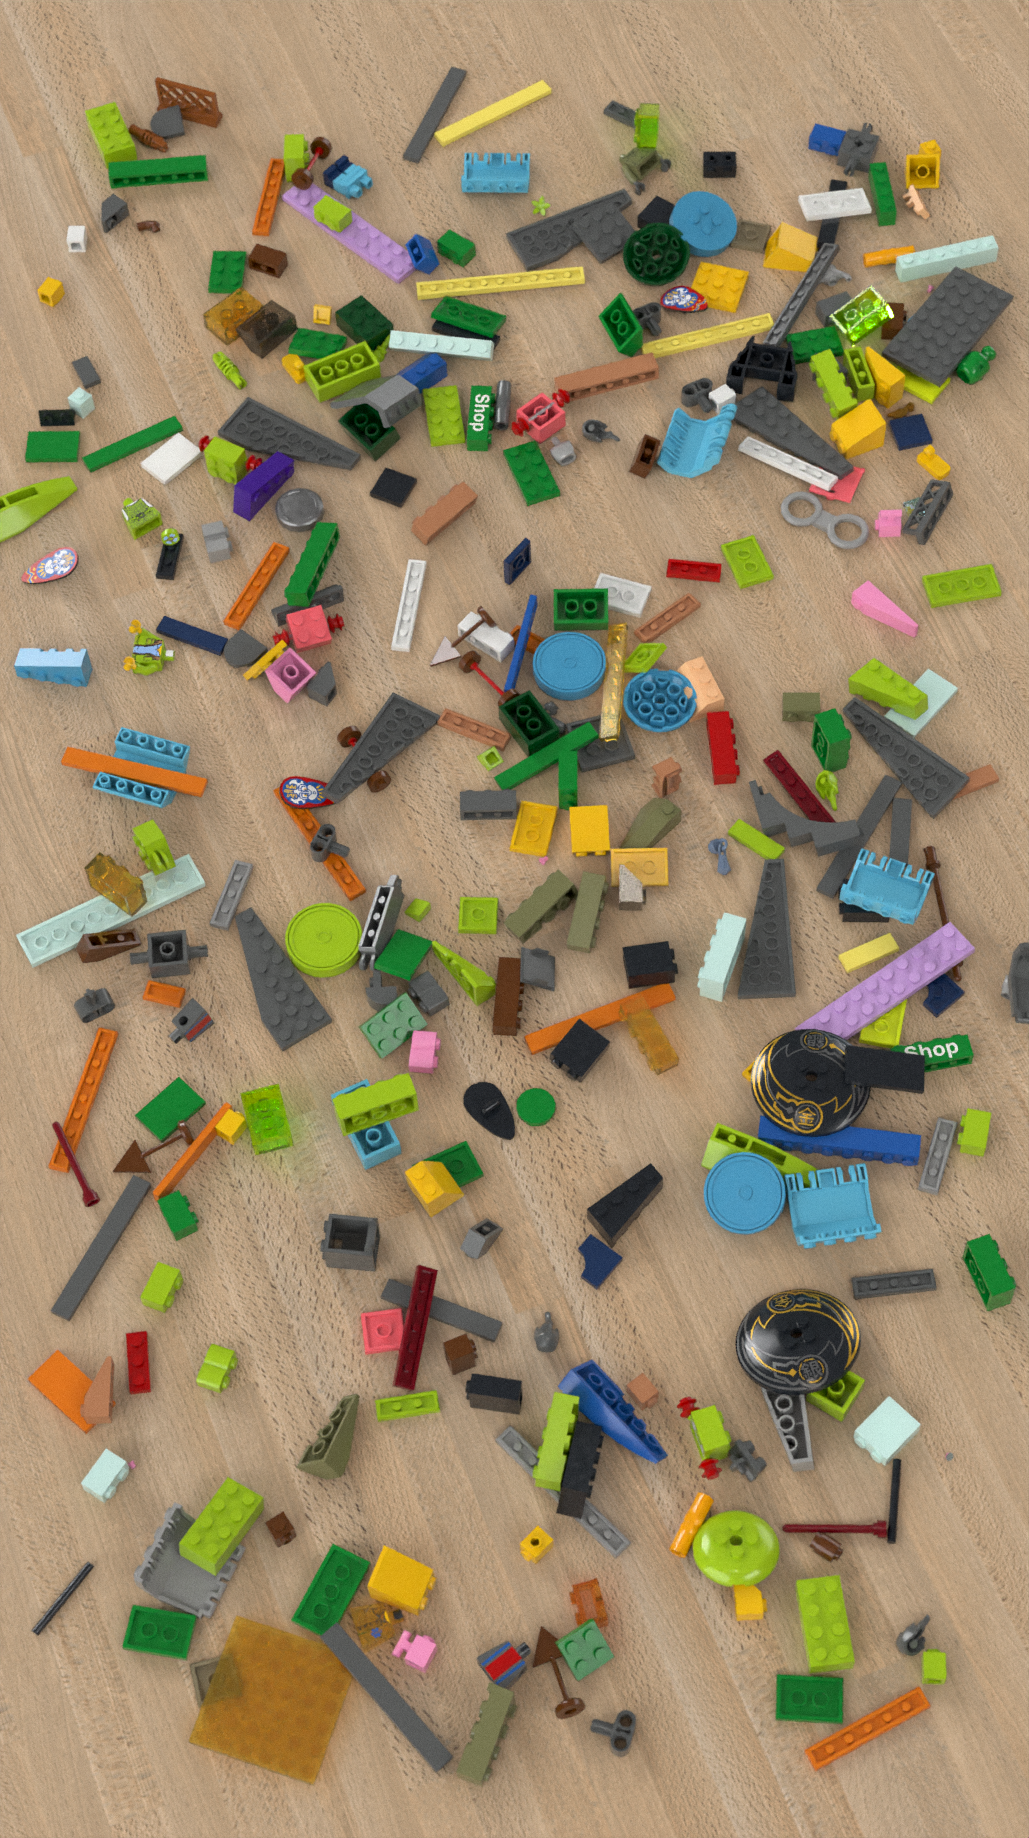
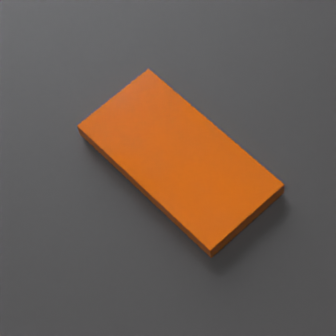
[28,1350,116,1434]

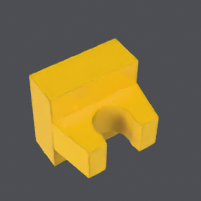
[313,304,332,325]

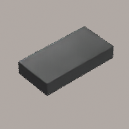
[72,356,101,389]

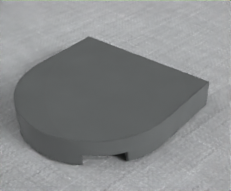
[150,105,185,139]
[224,629,268,668]

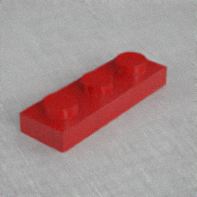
[666,559,722,583]
[126,1331,151,1395]

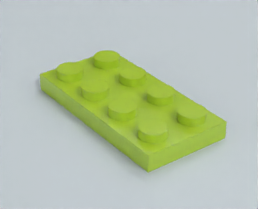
[423,385,465,447]

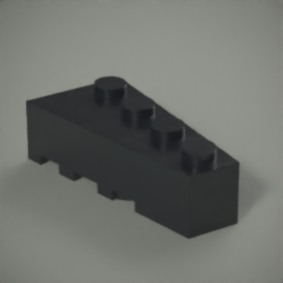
[587,1163,663,1248]
[556,1421,604,1519]

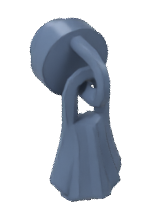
[708,838,731,875]

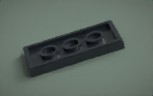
[844,1045,925,1094]

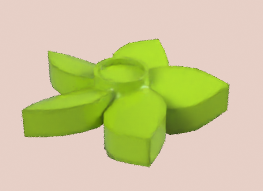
[532,196,551,216]

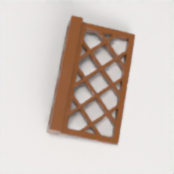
[155,77,223,128]

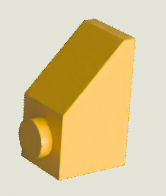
[733,1585,767,1621]

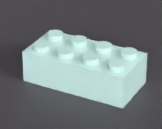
[697,912,747,1002]

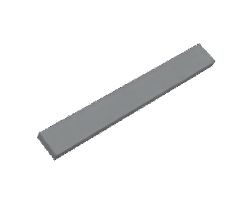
[495,1425,631,1559]

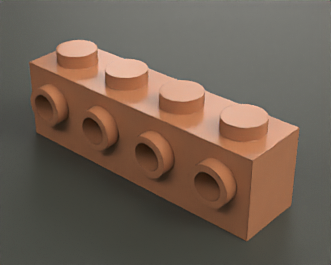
[411,481,478,545]

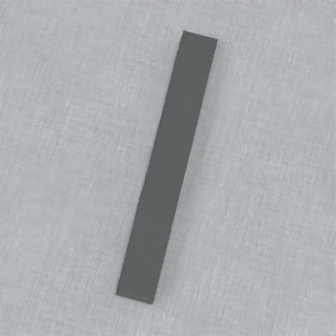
[403,67,467,163]
[762,243,840,347]
[816,775,902,899]
[51,1175,152,1321]
[320,1622,453,1773]

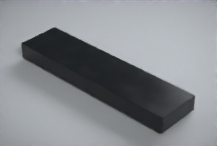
[432,320,500,352]

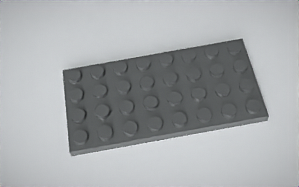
[881,266,1014,387]

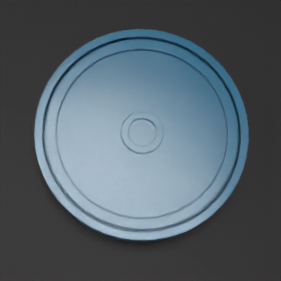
[669,191,737,257]
[533,632,606,701]
[704,1152,786,1235]

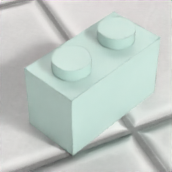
[81,1449,129,1503]

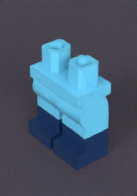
[322,155,373,199]

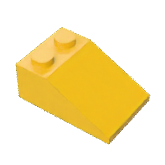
[865,346,906,409]

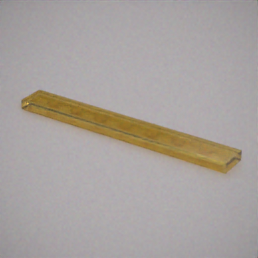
[599,623,628,742]

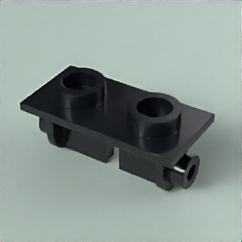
[38,409,75,426]

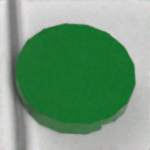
[516,1088,556,1127]

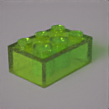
[634,103,660,149]
[830,285,894,347]
[240,1084,294,1156]

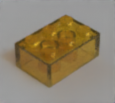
[203,287,265,346]
[84,852,148,917]

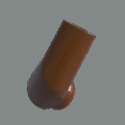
[136,220,161,233]

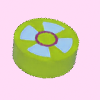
[161,528,179,545]

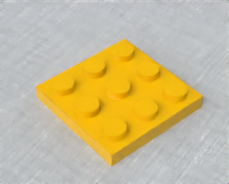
[691,261,749,313]

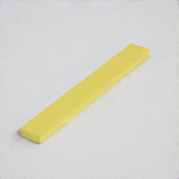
[434,80,552,147]
[640,313,774,358]

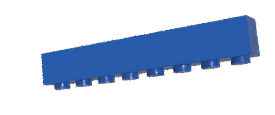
[758,1116,921,1166]

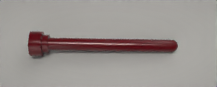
[52,1122,100,1207]
[782,1520,887,1538]

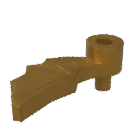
[887,402,915,419]

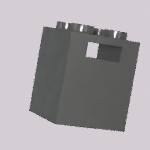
[320,1214,381,1272]

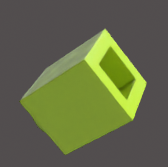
[921,1649,947,1685]

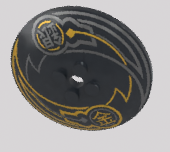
[751,1029,871,1137]
[735,1289,861,1395]

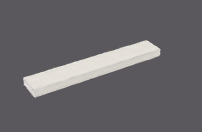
[738,436,838,491]
[391,559,427,652]

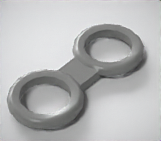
[781,492,869,549]

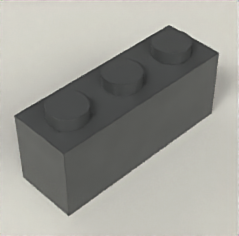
[460,789,517,820]

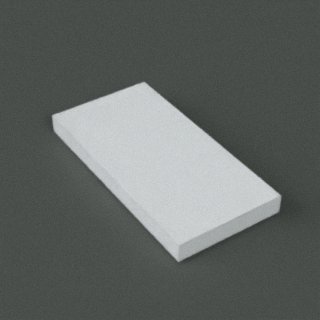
[798,188,872,221]

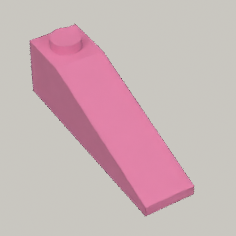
[851,581,919,637]

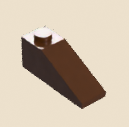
[76,928,141,963]

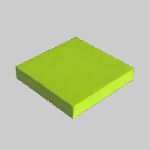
[620,643,667,673]
[458,897,498,934]

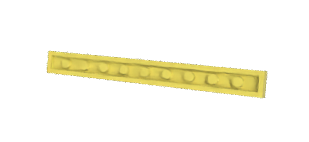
[416,266,585,300]

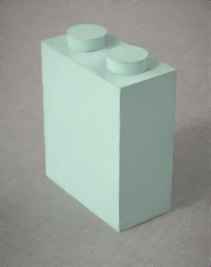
[853,1396,921,1466]

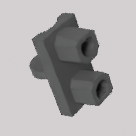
[729,1439,767,1482]

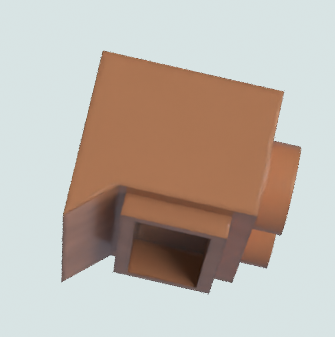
[651,757,682,799]

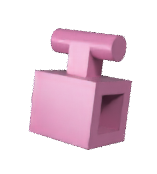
[875,510,902,537]
[392,1630,437,1673]

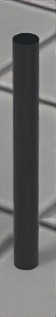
[887,1459,901,1544]
[31,1561,94,1636]

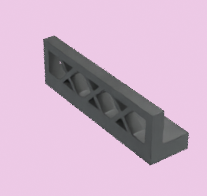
[902,479,954,545]
[271,584,344,627]

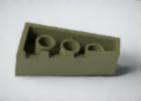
[567,871,609,953]

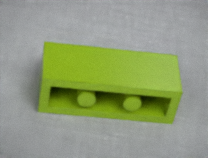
[843,346,875,402]

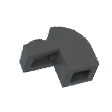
[365,970,398,1012]

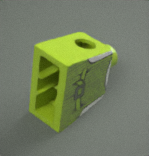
[121,498,163,540]

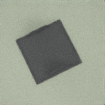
[520,947,555,992]

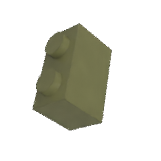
[782,692,821,722]

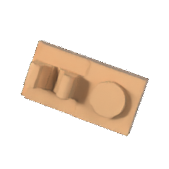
[903,184,930,219]

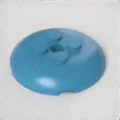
[623,668,697,733]

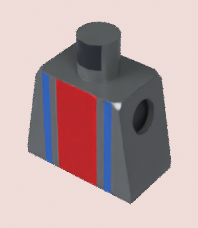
[168,998,214,1044]
[477,1641,532,1690]

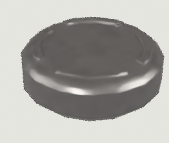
[275,488,324,532]

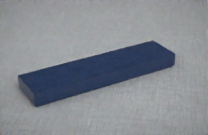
[156,616,228,656]

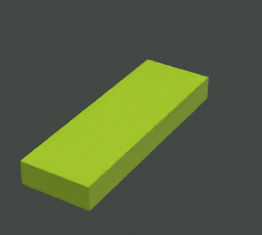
[728,819,785,859]
[375,1390,440,1422]

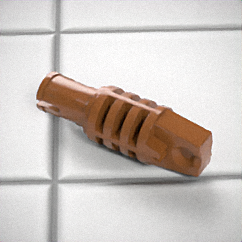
[128,124,169,153]

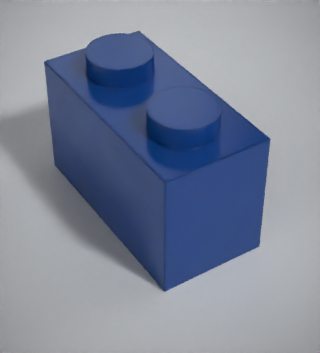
[808,123,847,156]
[405,234,440,275]

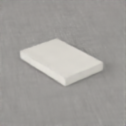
[141,433,203,485]
[594,573,651,618]

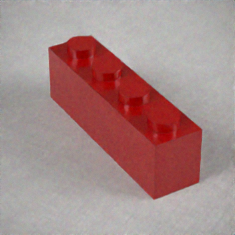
[706,711,740,785]

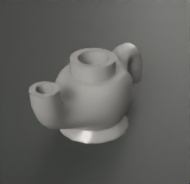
[819,264,852,286]

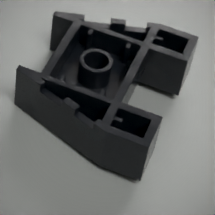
[726,336,798,402]

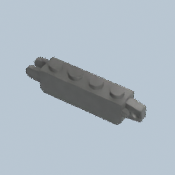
[359,875,405,971]

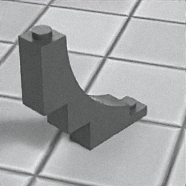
[749,780,864,857]

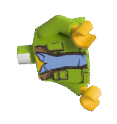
[123,619,175,676]

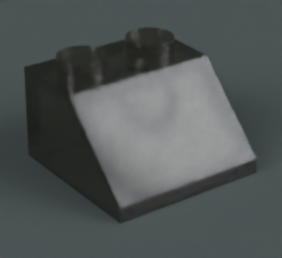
[619,864,646,911]

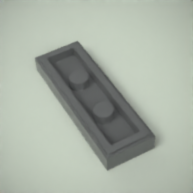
[604,100,653,133]

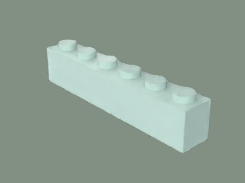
[895,235,999,283]
[389,330,494,361]

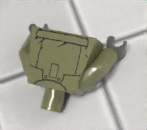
[619,147,671,196]

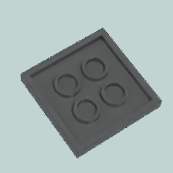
[571,201,635,264]
[566,710,635,773]

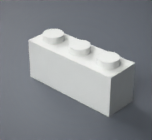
[458,611,514,663]

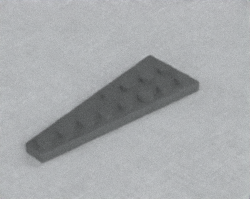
[733,386,854,480]
[322,692,440,804]
[843,697,970,819]
[738,859,796,999]

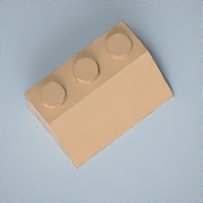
[676,656,724,722]

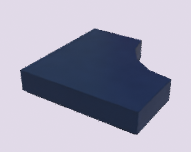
[923,973,965,1018]
[578,1234,623,1290]

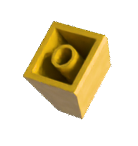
[763,222,818,272]
[829,399,886,460]
[569,805,610,857]
[405,1161,464,1217]
[367,1546,437,1616]

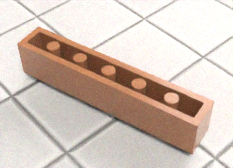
[554,352,659,402]

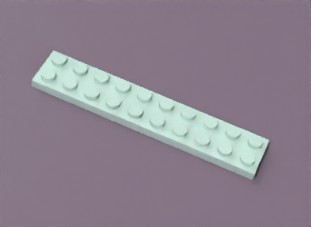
[16,854,206,968]

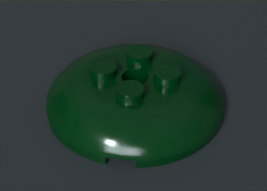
[623,223,690,286]

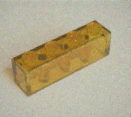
[618,993,679,1076]

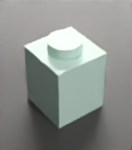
[68,387,95,419]

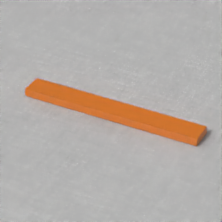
[61,746,208,798]
[273,787,366,901]
[524,983,676,1055]
[49,1028,118,1173]

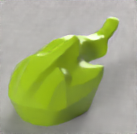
[815,770,839,811]

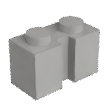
[201,521,233,563]

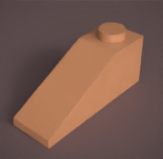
[80,1356,115,1424]

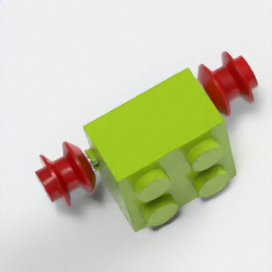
[198,435,263,485]
[677,1397,731,1480]

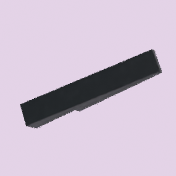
[817,179,848,251]

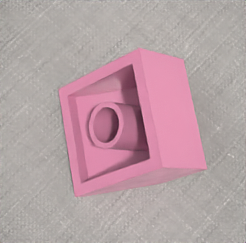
[265,648,316,704]

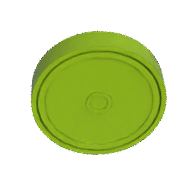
[285,903,362,978]

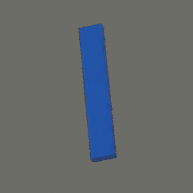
[504,594,538,692]

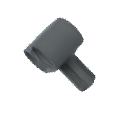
[633,302,662,336]
[681,378,713,413]
[310,824,350,863]
[74,988,115,1023]
[591,1710,636,1757]

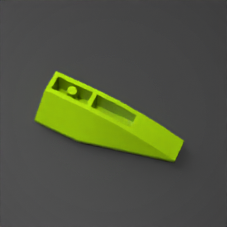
[0,476,78,543]
[701,1123,818,1190]

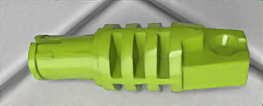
[212,351,247,390]

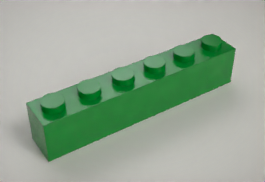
[108,155,208,189]
[284,522,340,607]

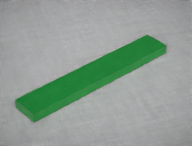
[82,415,183,473]
[494,722,599,790]

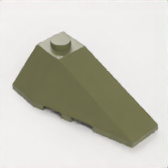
[619,798,681,849]
[297,1394,360,1480]

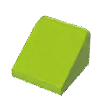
[476,746,504,771]
[404,898,431,923]

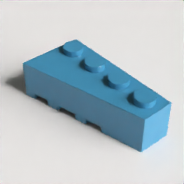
[14,648,93,687]

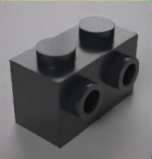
[703,151,736,178]

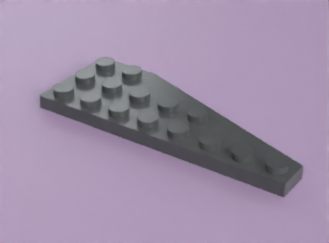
[506,188,632,272]
[218,397,361,470]
[235,907,332,1052]

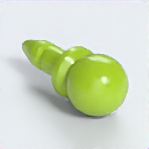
[373,335,390,363]

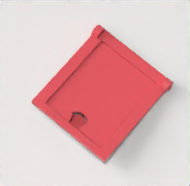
[809,467,865,503]

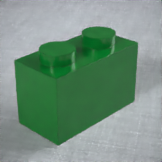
[437,229,476,268]
[157,1190,199,1241]

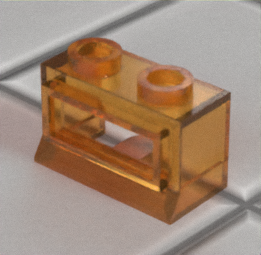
[569,1578,608,1628]

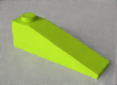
[432,941,496,1006]

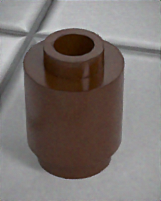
[810,1532,843,1562]

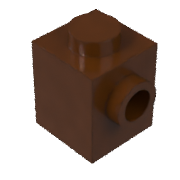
[265,1511,297,1548]

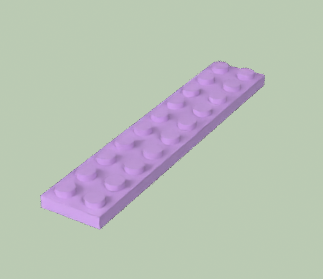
[282,183,417,284]
[795,922,975,1040]

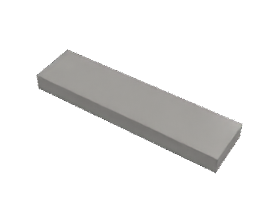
[210,860,254,931]
[918,1117,958,1195]

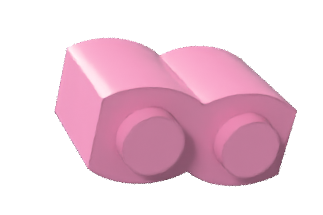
[409,1030,441,1074]

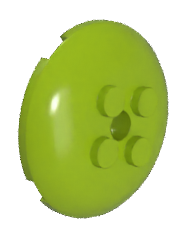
[693,1510,780,1587]

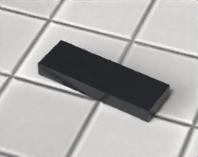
[156,534,184,580]

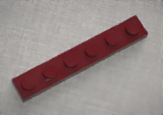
[763,750,836,823]
[392,1265,438,1391]

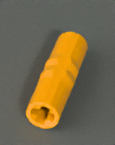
[863,245,915,268]
[669,1492,714,1558]

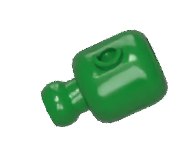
[956,346,996,385]

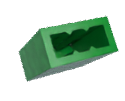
[558,751,578,810]

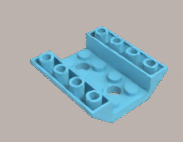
[93,727,190,808]

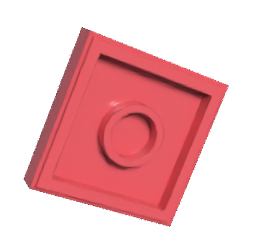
[361,1308,404,1355]

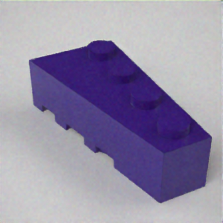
[233,451,295,521]

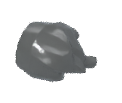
[582,419,620,443]
[534,1312,559,1353]
[896,1615,930,1656]

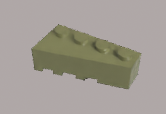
[504,869,578,944]
[456,1682,518,1787]

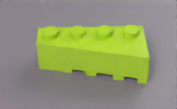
[532,1392,579,1491]

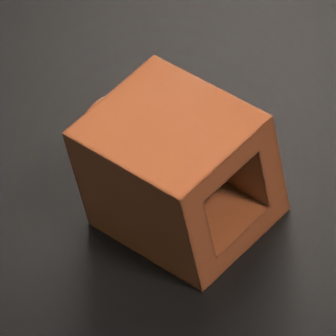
[626,1373,659,1411]

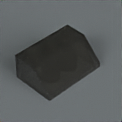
[236,300,298,359]

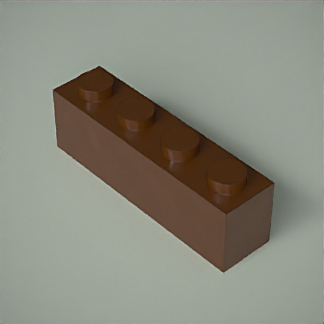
[493,957,525,1036]

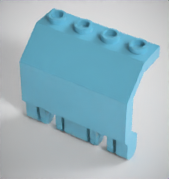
[461,153,530,193]
[657,403,737,478]
[839,848,935,925]
[784,1163,882,1249]

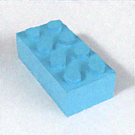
[331,1079,402,1170]

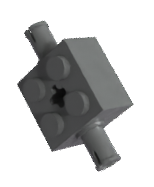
[837,123,880,177]
[130,930,208,978]

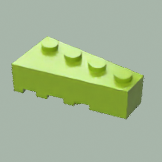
[809,349,858,421]
[848,658,928,720]

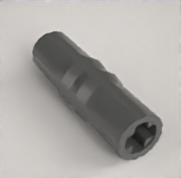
[494,380,512,431]

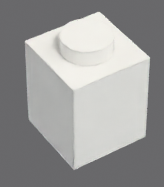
[67,226,88,252]
[709,384,736,415]

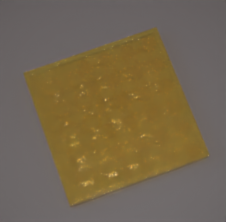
[188,1615,353,1786]

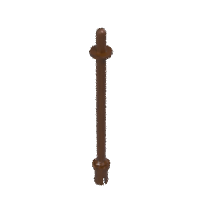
[923,846,963,982]

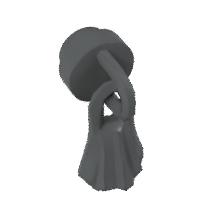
[544,701,566,734]

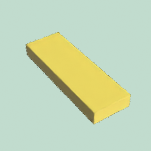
[838,933,899,973]

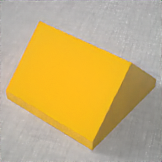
[904,154,940,189]

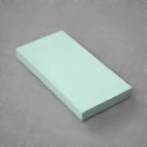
[884,669,958,738]

